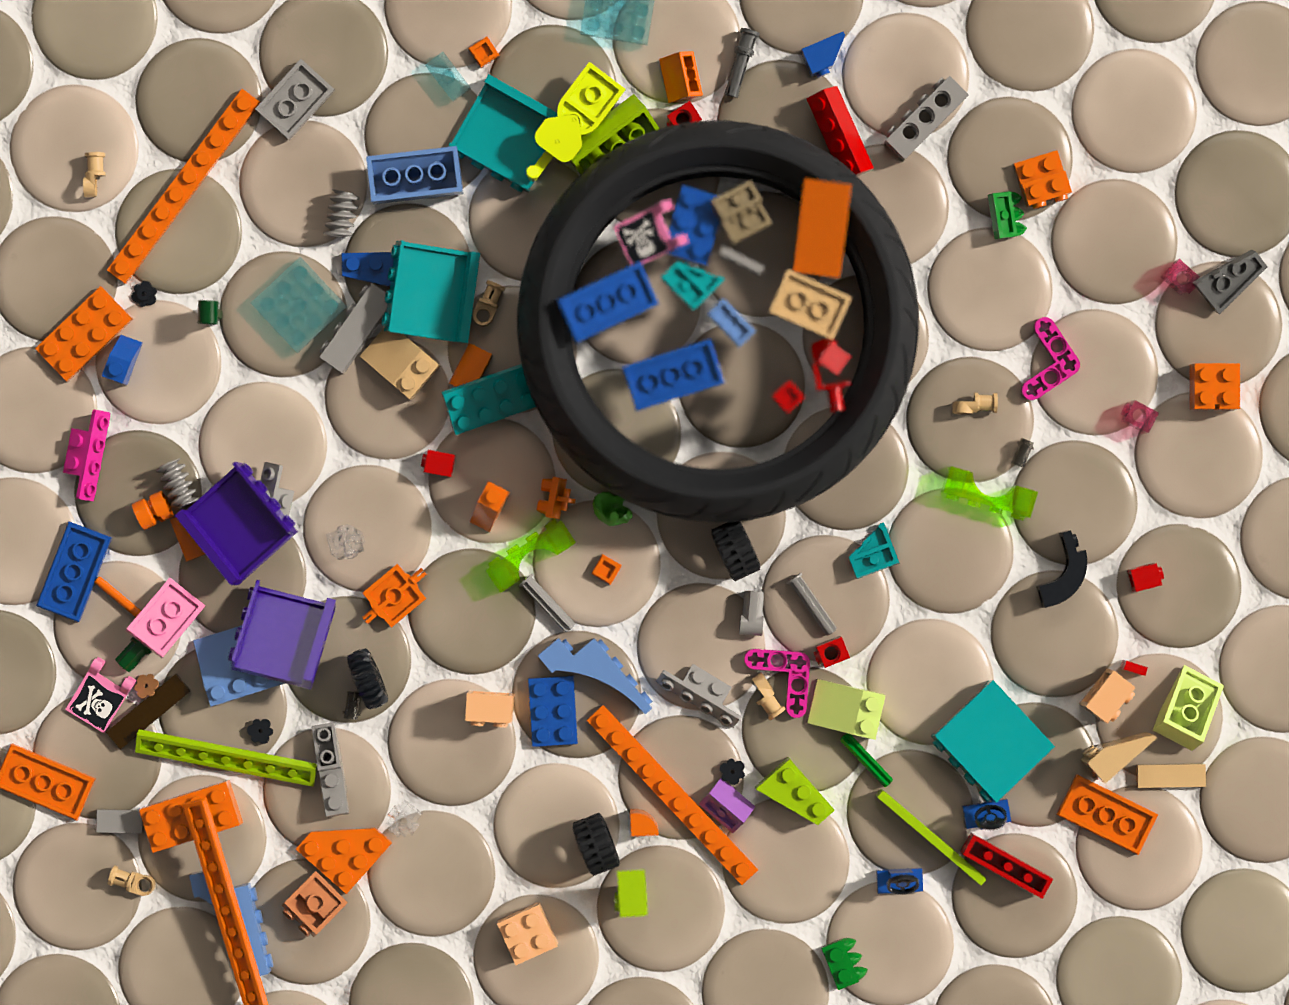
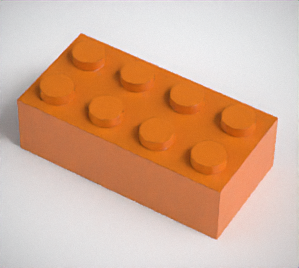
[139,779,243,853]

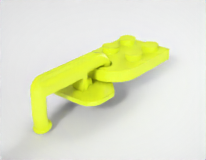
[526,62,626,182]

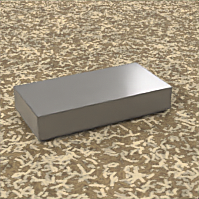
[719,246,765,276]
[96,809,143,833]

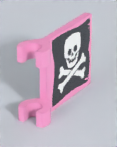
[613,200,689,265]
[65,657,137,733]

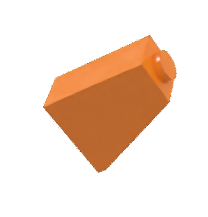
[470,481,511,532]

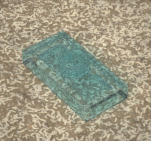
[425,52,471,102]

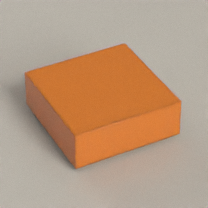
[468,36,500,68]
[591,554,622,585]

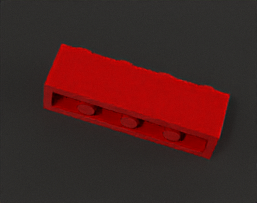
[806,86,874,177]
[960,832,1053,899]

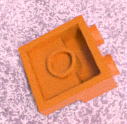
[1013,150,1072,209]

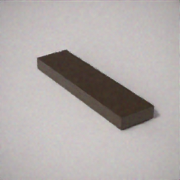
[106,674,191,750]

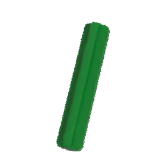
[840,733,893,787]

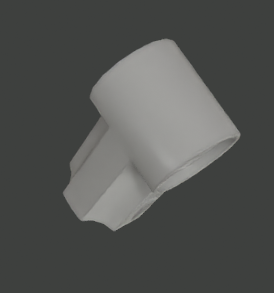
[739,590,764,636]

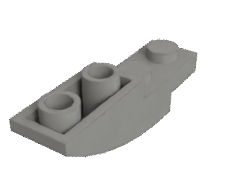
[311,722,349,818]

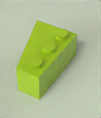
[755,757,835,825]
[614,869,648,917]

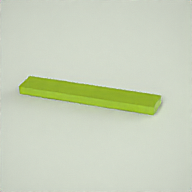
[876,789,986,885]

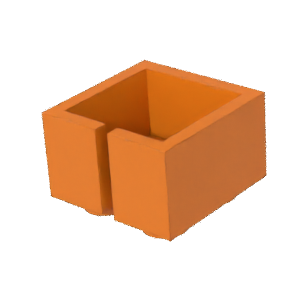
[1190,363,1240,410]

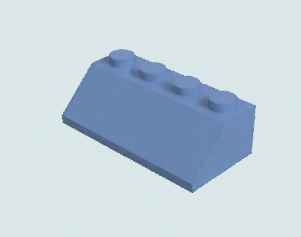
[366,146,463,205]

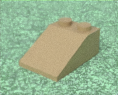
[360,328,440,400]
[1080,732,1156,784]

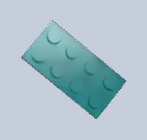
[441,364,536,435]

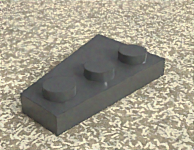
[1192,249,1268,314]

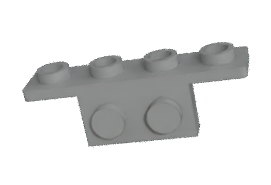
[260,462,294,516]
[656,664,741,728]

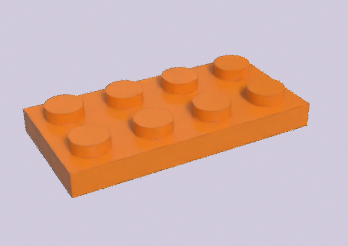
[35,286,133,382]

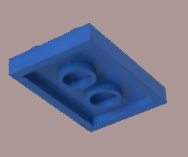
[665,185,720,266]
[528,676,578,747]

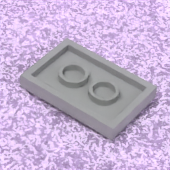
[255,59,335,140]

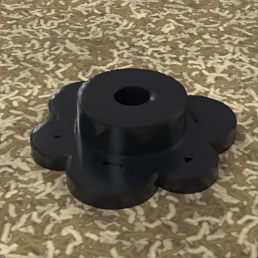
[131,281,157,307]
[247,719,273,744]
[720,758,745,785]

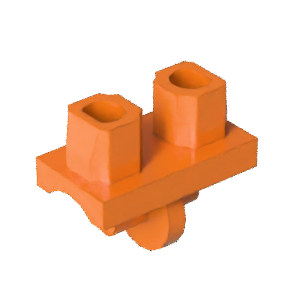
[536,477,576,519]

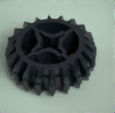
[347,648,388,709]

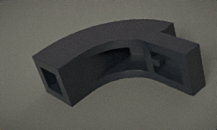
[1036,530,1087,608]

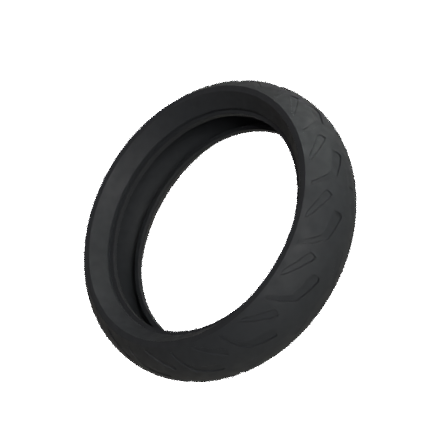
[517,120,919,522]

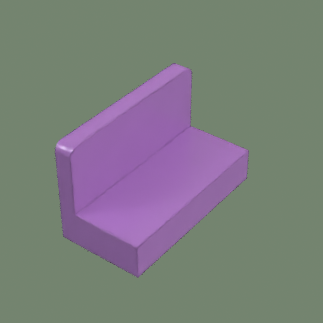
[699,778,755,833]

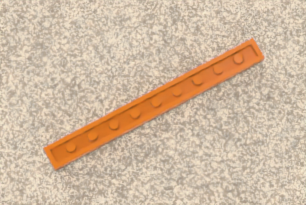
[107,89,261,284]
[587,705,758,885]
[183,798,269,1005]

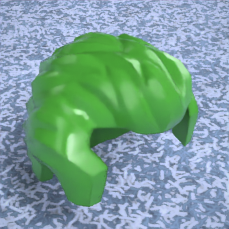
[592,492,633,526]

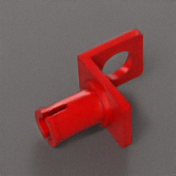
[813,363,850,412]

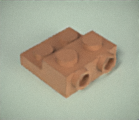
[281,871,348,937]

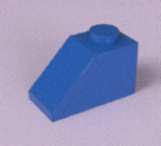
[800,31,845,78]
[102,335,143,385]

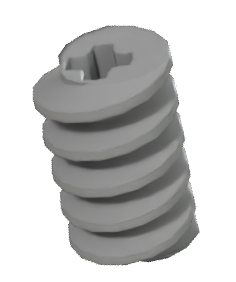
[323,189,360,239]
[156,458,199,509]

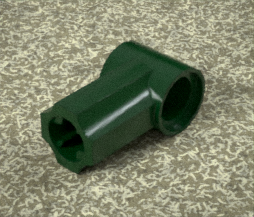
[197,300,223,325]
[115,637,152,672]

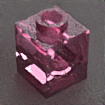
[1161,258,1200,295]
[1121,400,1159,433]

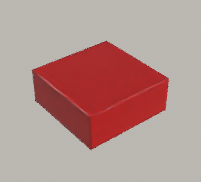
[1120,660,1148,676]

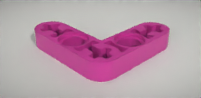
[1021,317,1080,400]
[744,649,810,718]

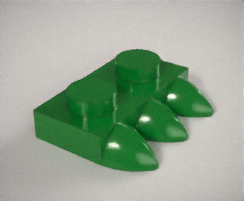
[988,191,1027,239]
[821,938,868,990]

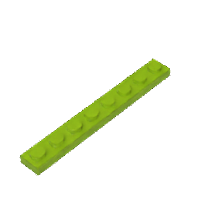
[135,729,317,787]

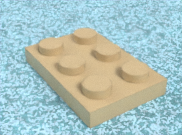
[769,269,852,340]

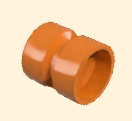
[132,490,174,530]

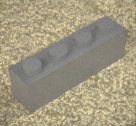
[319,283,388,374]

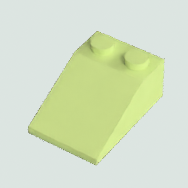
[1153,665,1224,751]
[807,679,886,740]

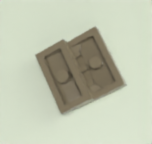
[711,180,773,246]

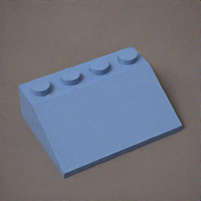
[194,625,284,707]

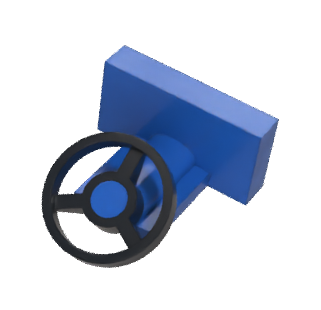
[962,799,1011,830]
[876,868,923,895]

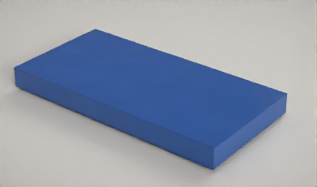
[556,261,659,343]
[622,339,725,412]
[36,521,112,622]

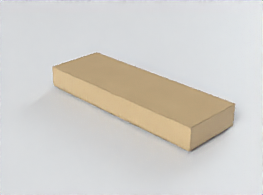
[1136,764,1206,788]

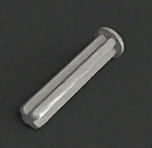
[786,573,837,636]
[519,574,575,632]

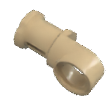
[83,152,106,198]
[473,280,506,327]
[952,392,998,414]
[752,673,786,721]
[108,865,156,896]

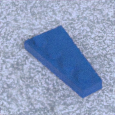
[342,252,394,287]

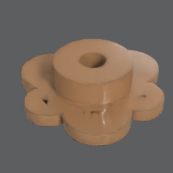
[134,674,159,699]

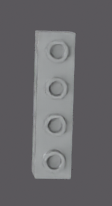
[884,76,969,161]

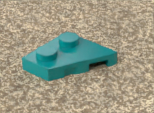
[660,261,725,311]
[849,522,899,579]

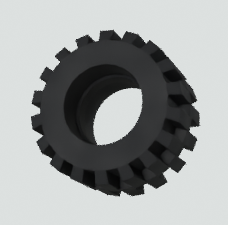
[711,521,760,581]
[573,813,620,876]

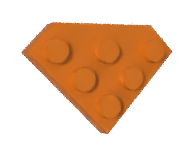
[296,827,392,894]

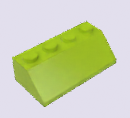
[570,94,660,175]

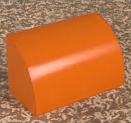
[659,51,703,103]
[449,343,493,387]
[630,809,659,836]

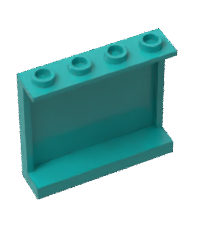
[449,74,558,193]
[382,240,481,343]
[931,680,1055,803]

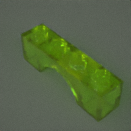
[941,466,1038,521]
[485,519,577,593]

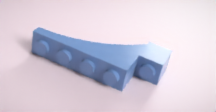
[538,638,653,714]
[189,871,273,976]

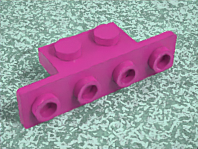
[63,409,111,501]

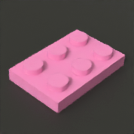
[126,578,205,659]

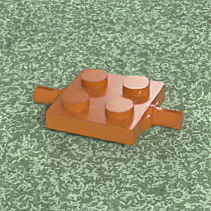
[362,564,427,628]

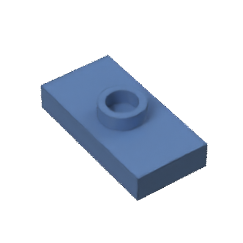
[707,298,756,347]

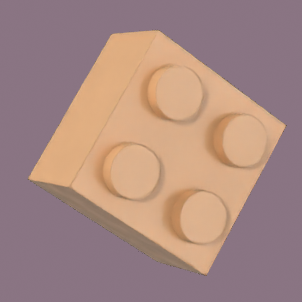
[1079,669,1136,724]
[465,691,514,727]
[497,902,558,965]

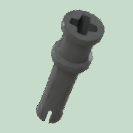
[724,28,760,98]

